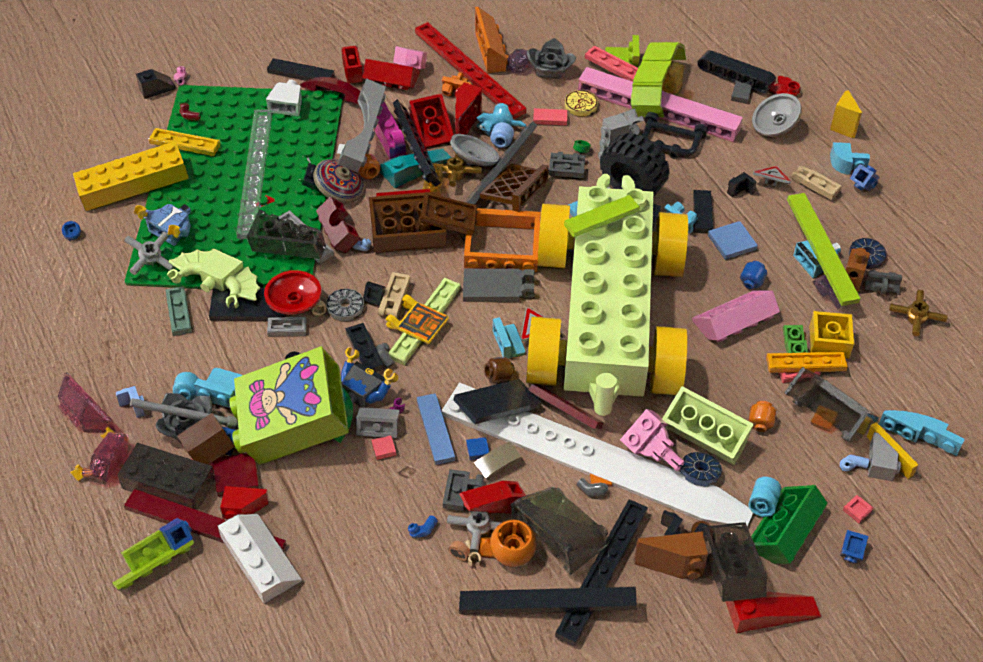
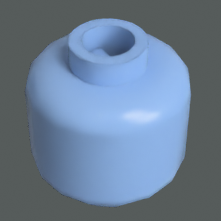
[490,122,514,148]

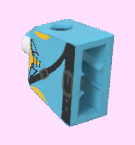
[793,240,841,279]

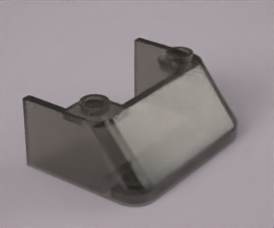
[784,367,879,443]

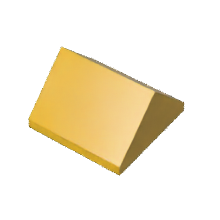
[830,90,862,138]

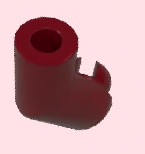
[179,103,201,121]

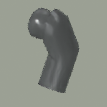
[376,343,395,368]
[576,478,608,497]

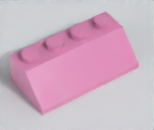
[692,291,780,342]

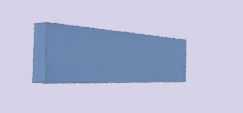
[416,393,455,465]

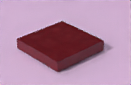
[213,453,259,496]

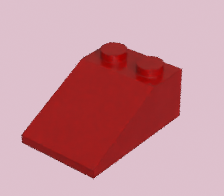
[455,82,482,135]
[408,93,454,148]

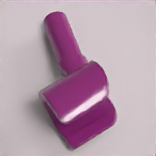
[389,398,405,414]

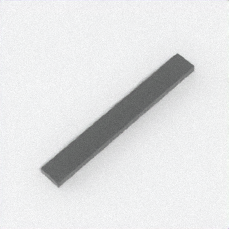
[465,121,537,205]

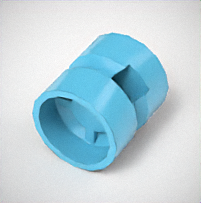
[748,477,782,517]

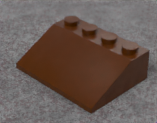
[369,191,446,252]

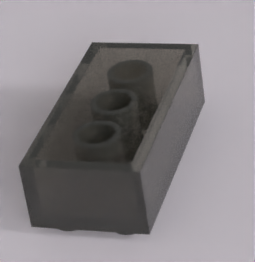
[117,442,215,510]
[703,522,767,602]

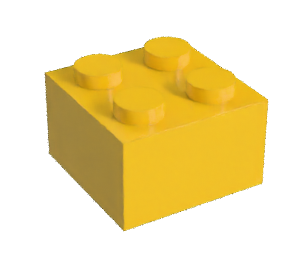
[809,311,854,359]

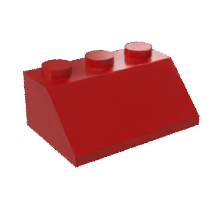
[362,58,420,90]

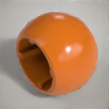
[490,519,537,567]

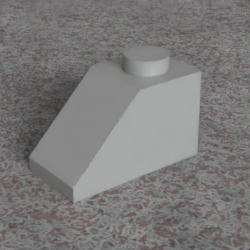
[868,432,901,481]

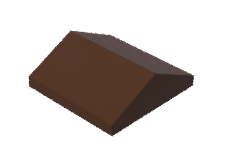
[177,413,235,470]

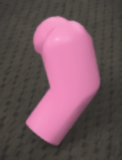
[174,66,187,85]

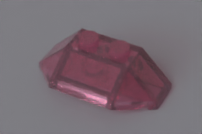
[57,372,116,433]

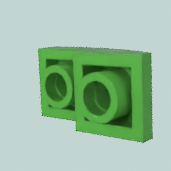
[782,325,808,353]

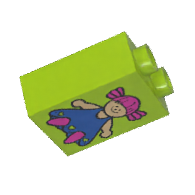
[229,346,349,465]

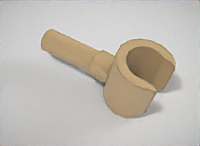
[465,540,481,567]

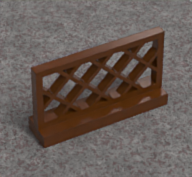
[480,164,549,212]

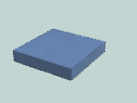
[708,221,758,260]

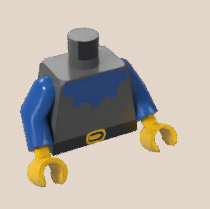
[341,347,398,408]

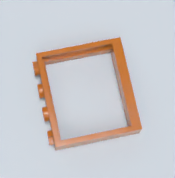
[464,208,541,272]

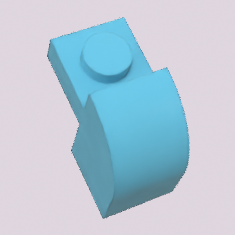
[830,142,870,175]

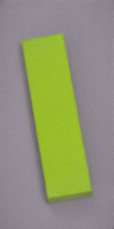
[564,195,640,237]

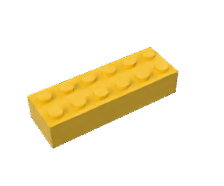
[73,141,189,211]

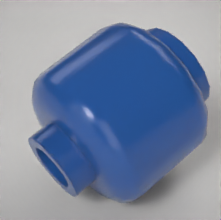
[740,261,768,289]

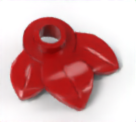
[769,75,801,96]

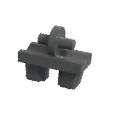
[865,270,902,294]

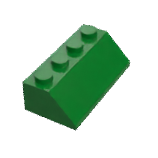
[745,485,828,564]

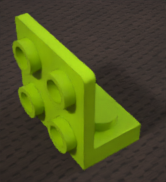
[605,35,640,70]

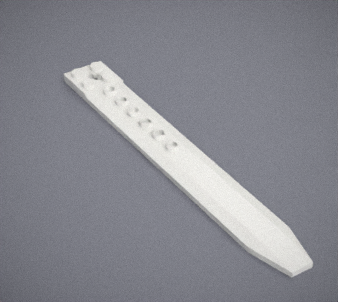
[441,383,753,530]

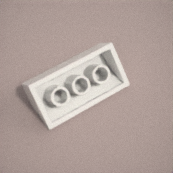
[218,514,302,603]

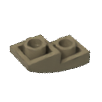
[474,442,522,480]

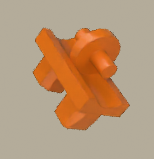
[442,72,471,96]

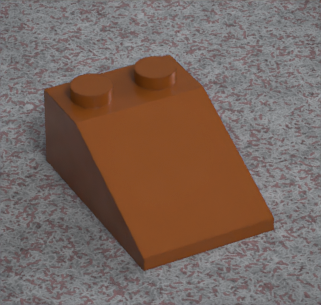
[634,532,708,579]

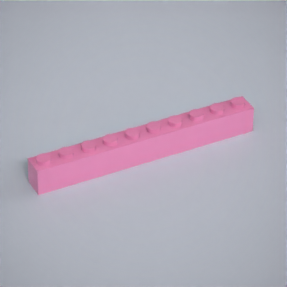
[578,67,743,142]

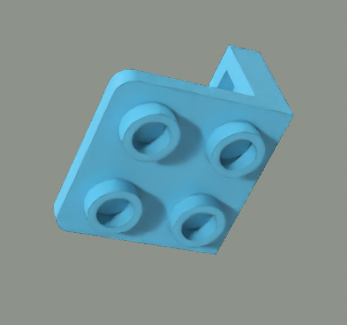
[194,368,242,408]

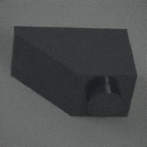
[136,69,176,99]

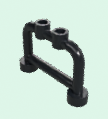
[642,112,708,159]

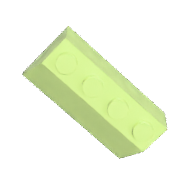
[662,386,754,465]

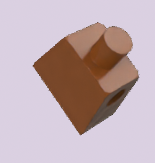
[845,248,870,293]

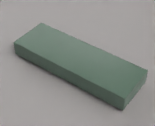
[165,286,192,336]

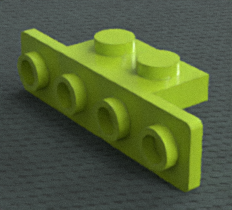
[112,530,194,590]

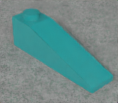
[380,148,452,188]

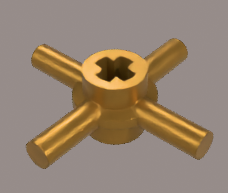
[433,152,482,187]
[889,290,948,336]

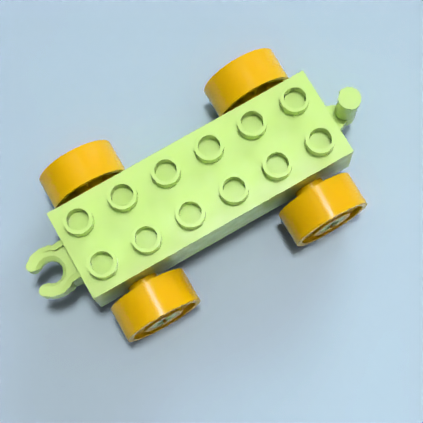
[526,174,688,416]

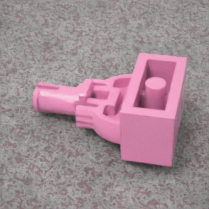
[620,409,685,471]

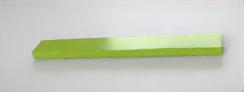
[787,193,860,306]

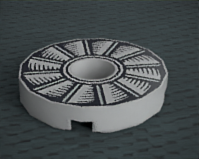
[326,289,364,321]

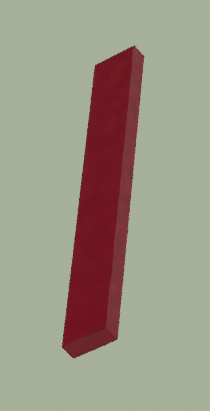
[124,489,287,551]

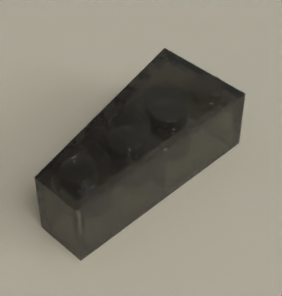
[246,210,326,259]

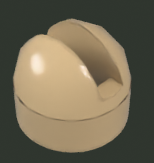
[311,300,327,316]

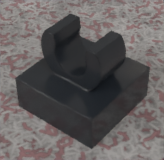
[363,281,386,306]

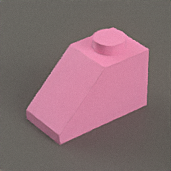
[393,46,428,69]

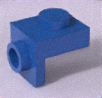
[840,530,868,564]

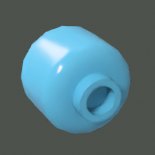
[173,372,199,401]

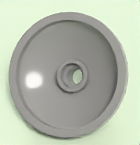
[752,93,802,137]
[450,134,499,166]

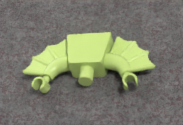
[167,249,260,308]

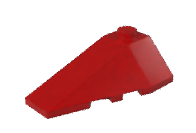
[723,589,821,633]

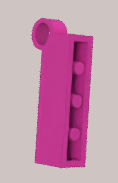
[374,101,406,159]

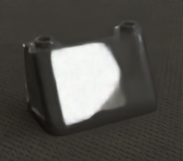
[511,487,609,575]

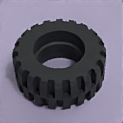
[600,133,670,197]

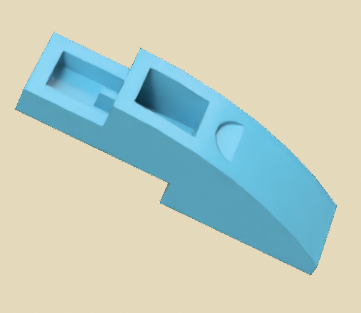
[879,410,965,456]

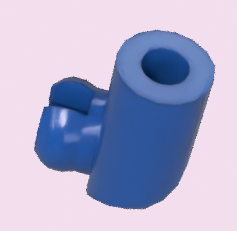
[408,515,438,538]

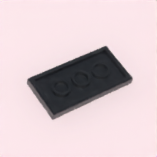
[209,287,286,321]
[453,379,542,424]

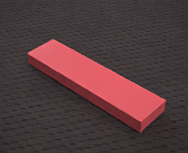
[585,46,638,82]

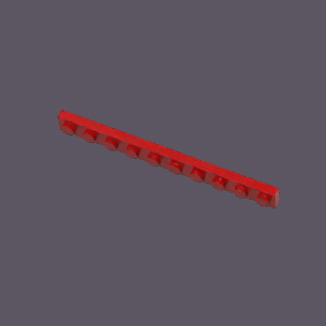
[415,22,527,120]

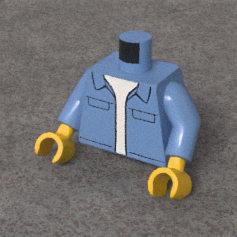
[134,204,191,246]

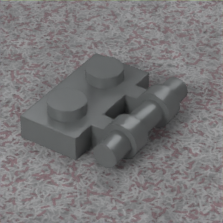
[549,152,585,178]
[442,469,485,513]

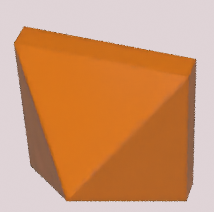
[478,537,495,558]

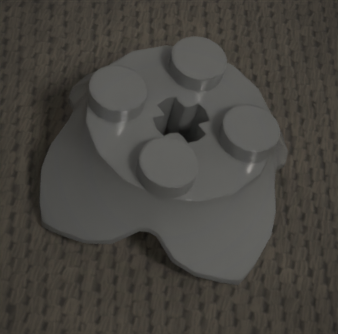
[527,38,576,79]
[156,393,212,444]

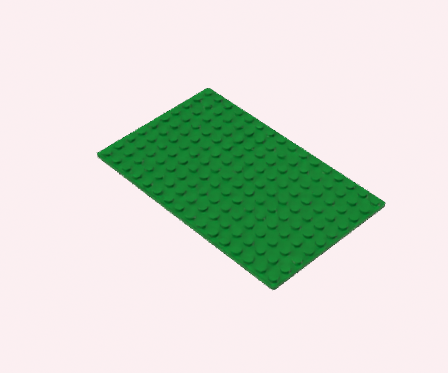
[124,85,343,290]

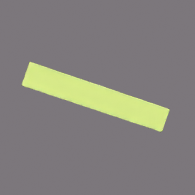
[389,278,461,365]

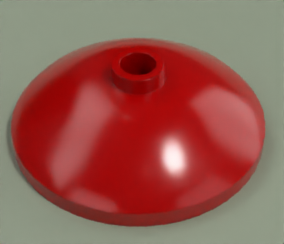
[264,270,322,315]

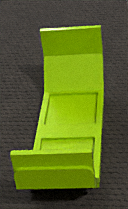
[631,42,687,117]

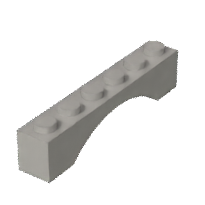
[338,79,386,172]

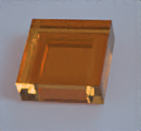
[811,405,838,432]

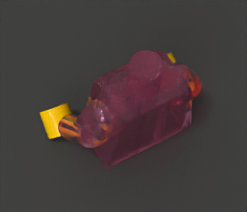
[70,427,129,482]

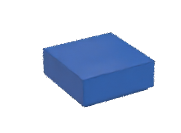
[466,437,489,460]

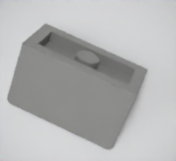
[356,408,399,438]

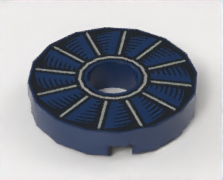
[849,238,886,269]
[680,452,722,486]

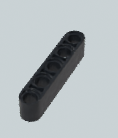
[697,50,776,93]

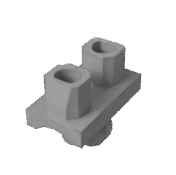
[622,108,644,135]

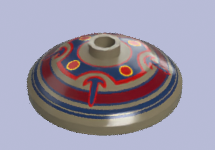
[313,159,364,203]

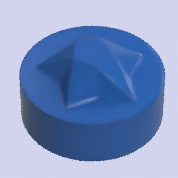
[62,221,81,240]

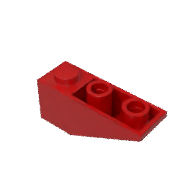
[459,480,527,514]

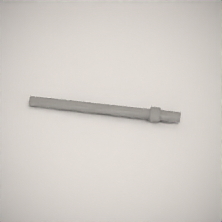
[130,398,238,429]

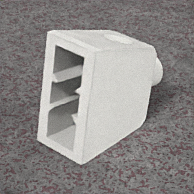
[266,80,302,116]

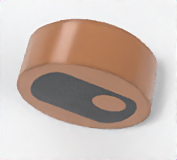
[448,541,471,561]

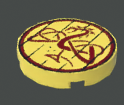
[565,90,598,116]

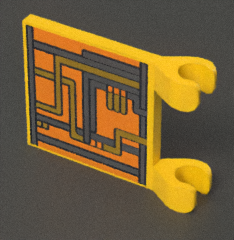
[386,295,449,344]

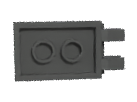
[463,269,534,302]

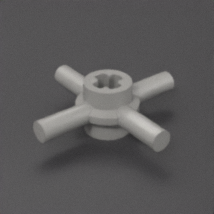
[124,232,175,275]
[447,511,501,553]

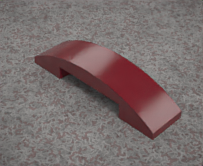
[300,77,361,104]

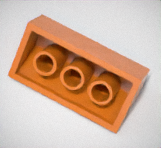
[475,7,509,74]

